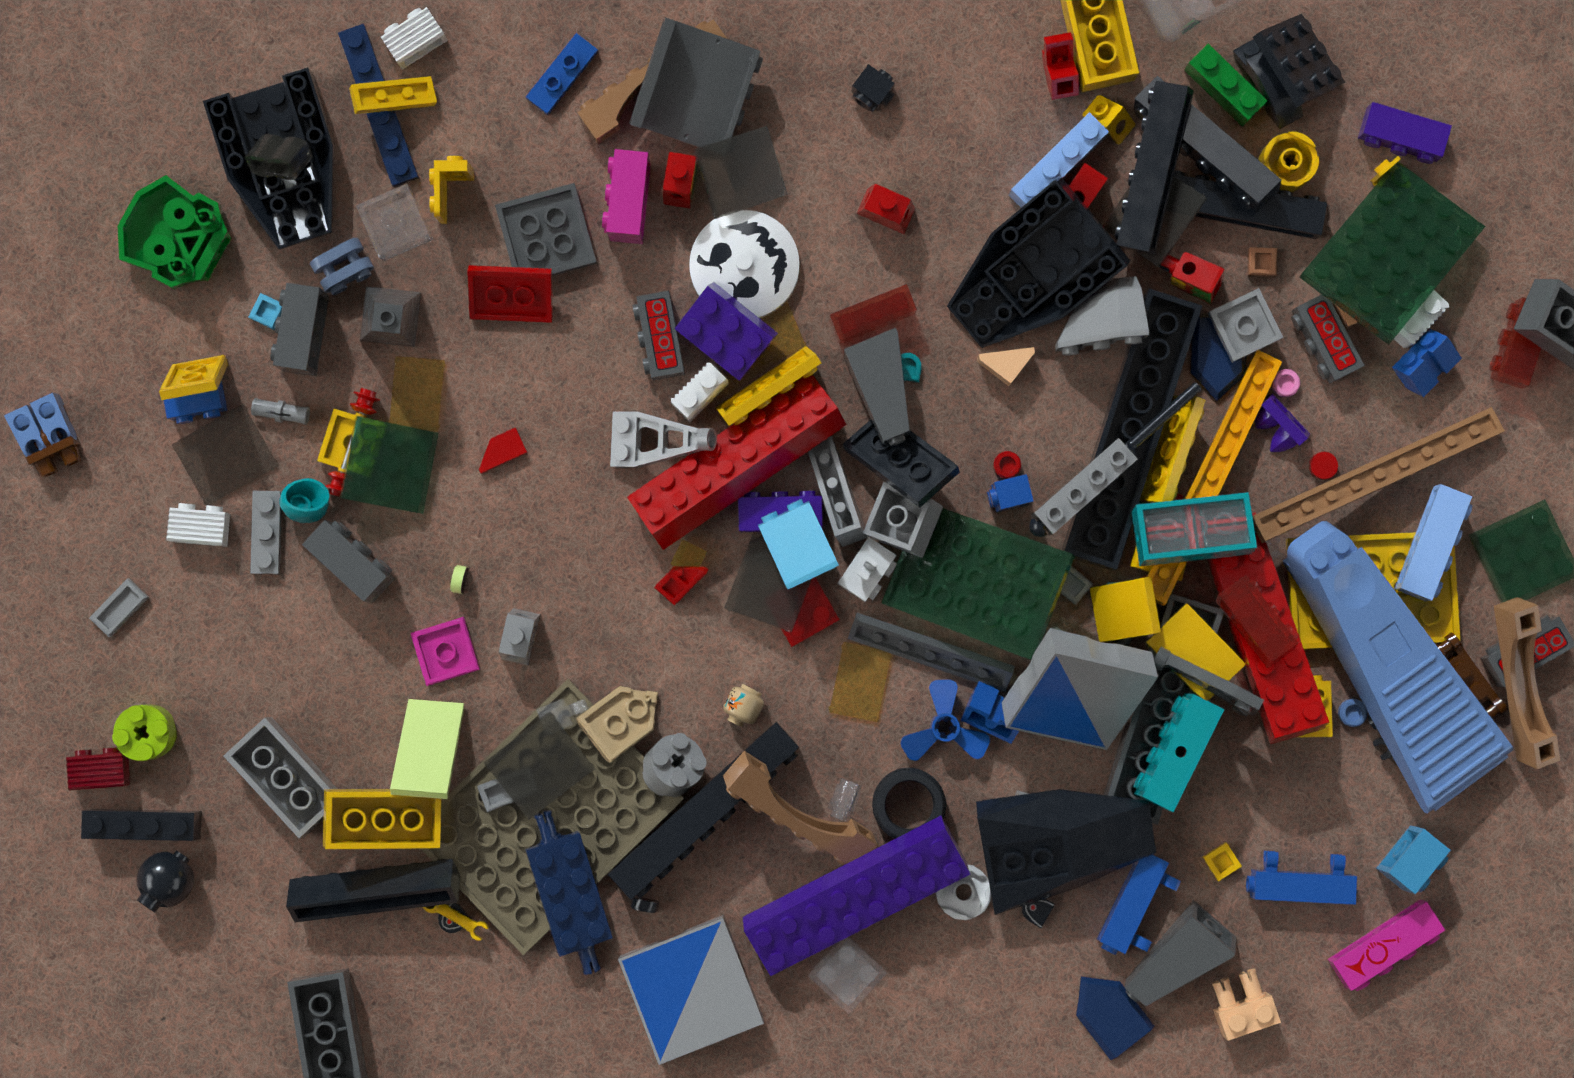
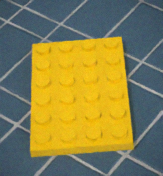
[1286,532,1460,649]

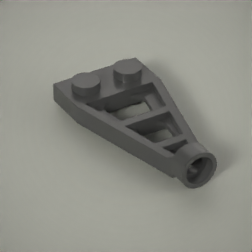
[1154,646,1264,717]

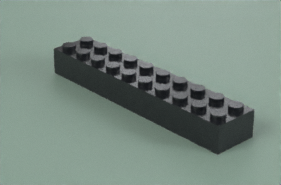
[1060,288,1202,571]

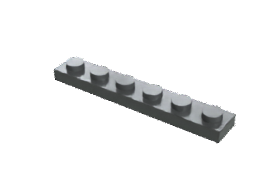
[848,613,1015,692]

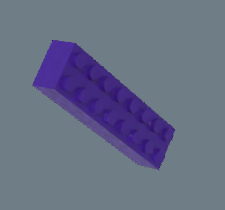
[743,816,971,976]

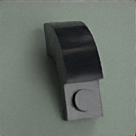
[1233,39,1304,129]

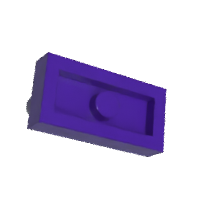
[1255,393,1310,452]

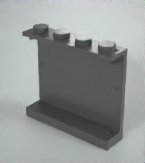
[629,17,763,157]

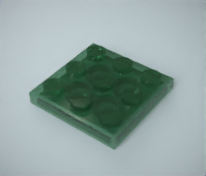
[340,416,439,514]
[1468,499,1574,603]

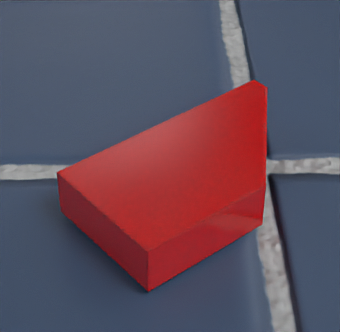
[479,427,528,474]
[654,566,709,606]

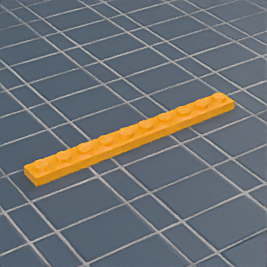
[1147,350,1282,606]

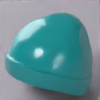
[279,478,329,523]

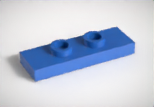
[526,33,598,115]

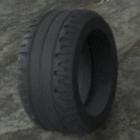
[872,768,946,839]

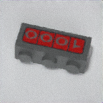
[632,290,685,381]
[1291,292,1364,384]
[1480,615,1574,687]

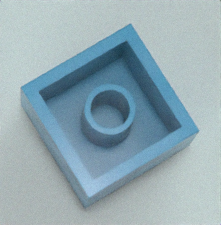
[1376,825,1451,894]

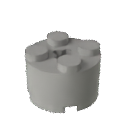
[642,733,707,797]

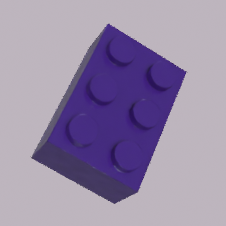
[675,282,778,381]

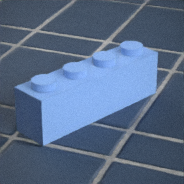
[1009,112,1109,207]
[1394,484,1473,601]

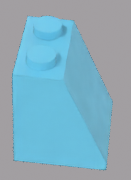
[758,499,839,589]

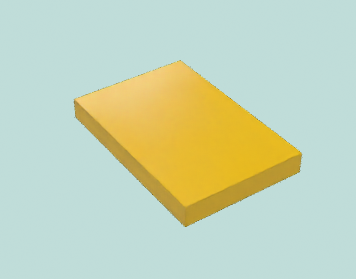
[159,355,228,400]
[1090,577,1161,642]
[1146,603,1246,701]

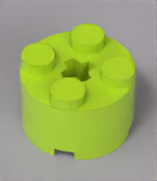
[112,704,177,761]

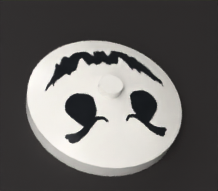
[689,210,799,318]

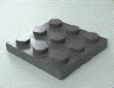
[495,183,597,276]

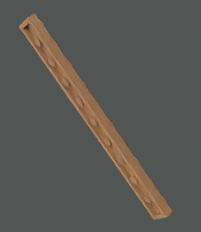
[1252,407,1505,543]

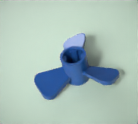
[900,680,990,761]

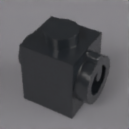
[851,64,895,112]

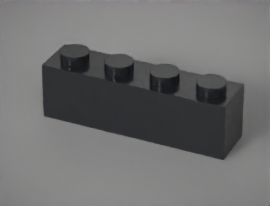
[81,809,202,841]

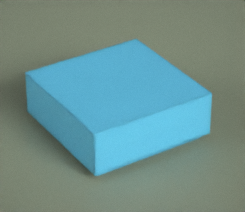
[249,293,282,330]

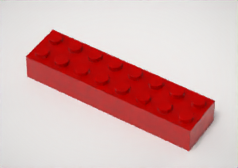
[627,375,847,550]
[1207,512,1329,745]

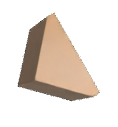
[977,347,1035,386]

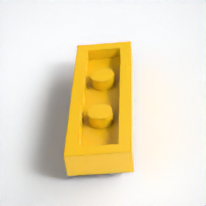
[349,76,437,114]

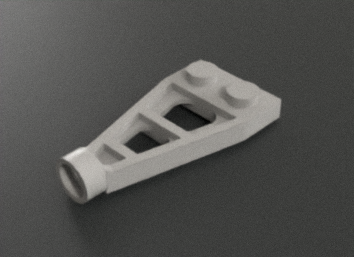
[610,412,717,468]

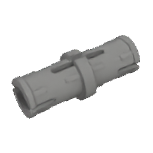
[251,398,310,425]

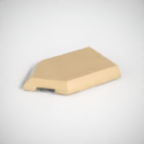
[576,686,658,763]

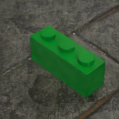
[1184,43,1267,127]

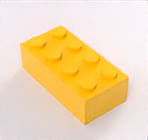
[1060,0,1139,92]
[323,789,441,849]

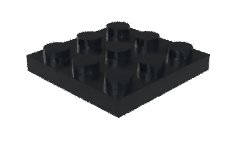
[1252,14,1345,107]

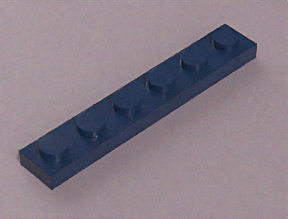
[338,23,419,187]

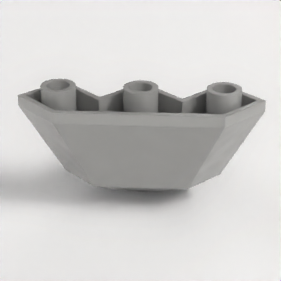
[1055,277,1149,356]

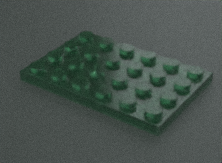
[1299,162,1486,345]
[881,508,1075,660]

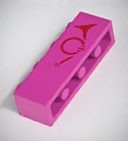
[1327,899,1445,991]

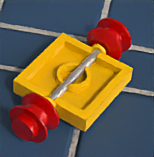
[317,388,388,498]

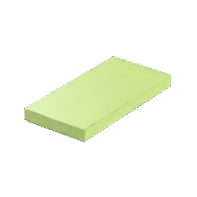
[390,699,464,799]

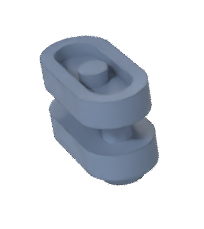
[310,238,374,295]

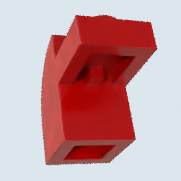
[1042,32,1079,100]

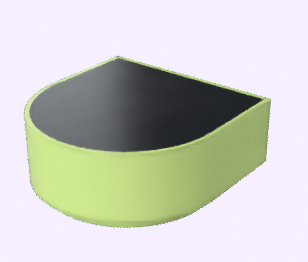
[450,565,469,594]

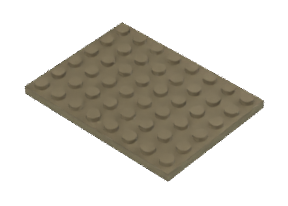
[420,679,684,955]

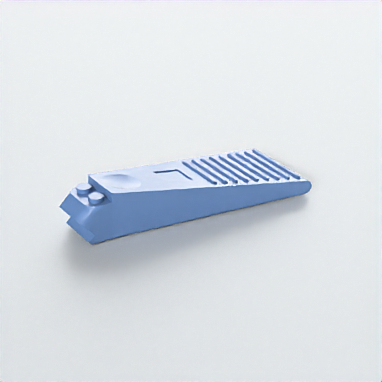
[1283,521,1514,814]

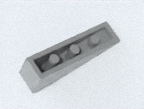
[808,435,868,547]

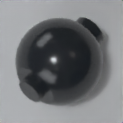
[136,850,194,913]

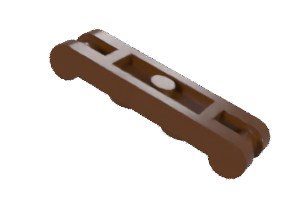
[1436,632,1508,718]

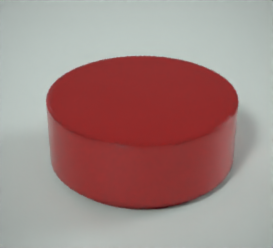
[993,451,1021,479]
[1309,451,1338,480]

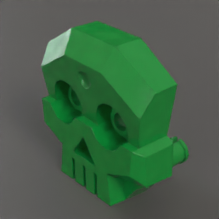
[117,175,232,290]

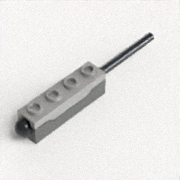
[1029,382,1202,537]

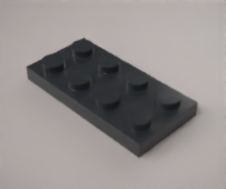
[843,420,960,508]

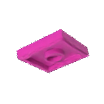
[410,617,480,686]

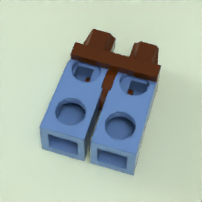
[4,393,82,477]

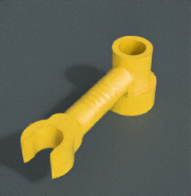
[423,904,489,941]

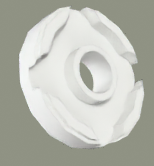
[936,864,991,920]

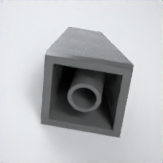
[360,286,421,347]
[844,328,909,446]
[1125,900,1236,1006]

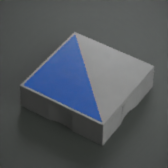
[1002,628,1158,750]
[618,915,764,1065]

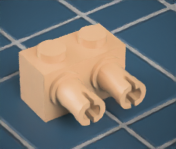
[1212,969,1281,1041]

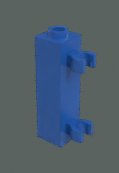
[1246,851,1357,905]
[1097,855,1181,955]

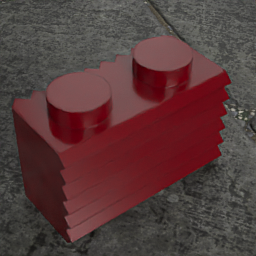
[66,747,130,791]

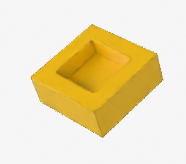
[1202,842,1242,881]

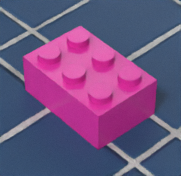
[602,149,651,244]

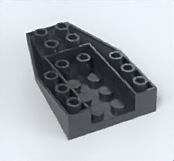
[203,67,334,250]
[947,175,1131,348]
[976,789,1156,915]

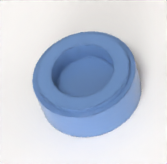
[1338,699,1367,727]

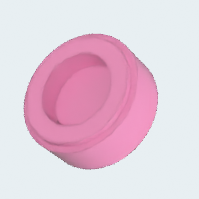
[1271,369,1300,397]

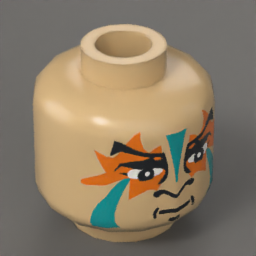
[723,684,764,727]

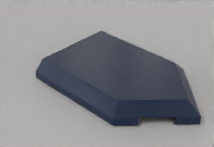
[1190,317,1247,401]
[1076,976,1154,1060]

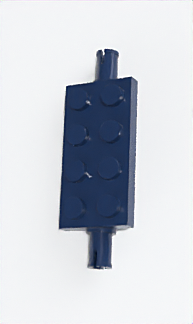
[525,810,613,975]

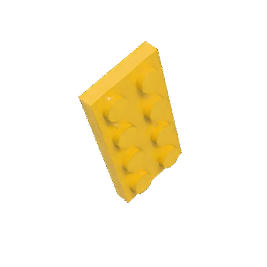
[715,346,821,426]
[1139,396,1206,503]

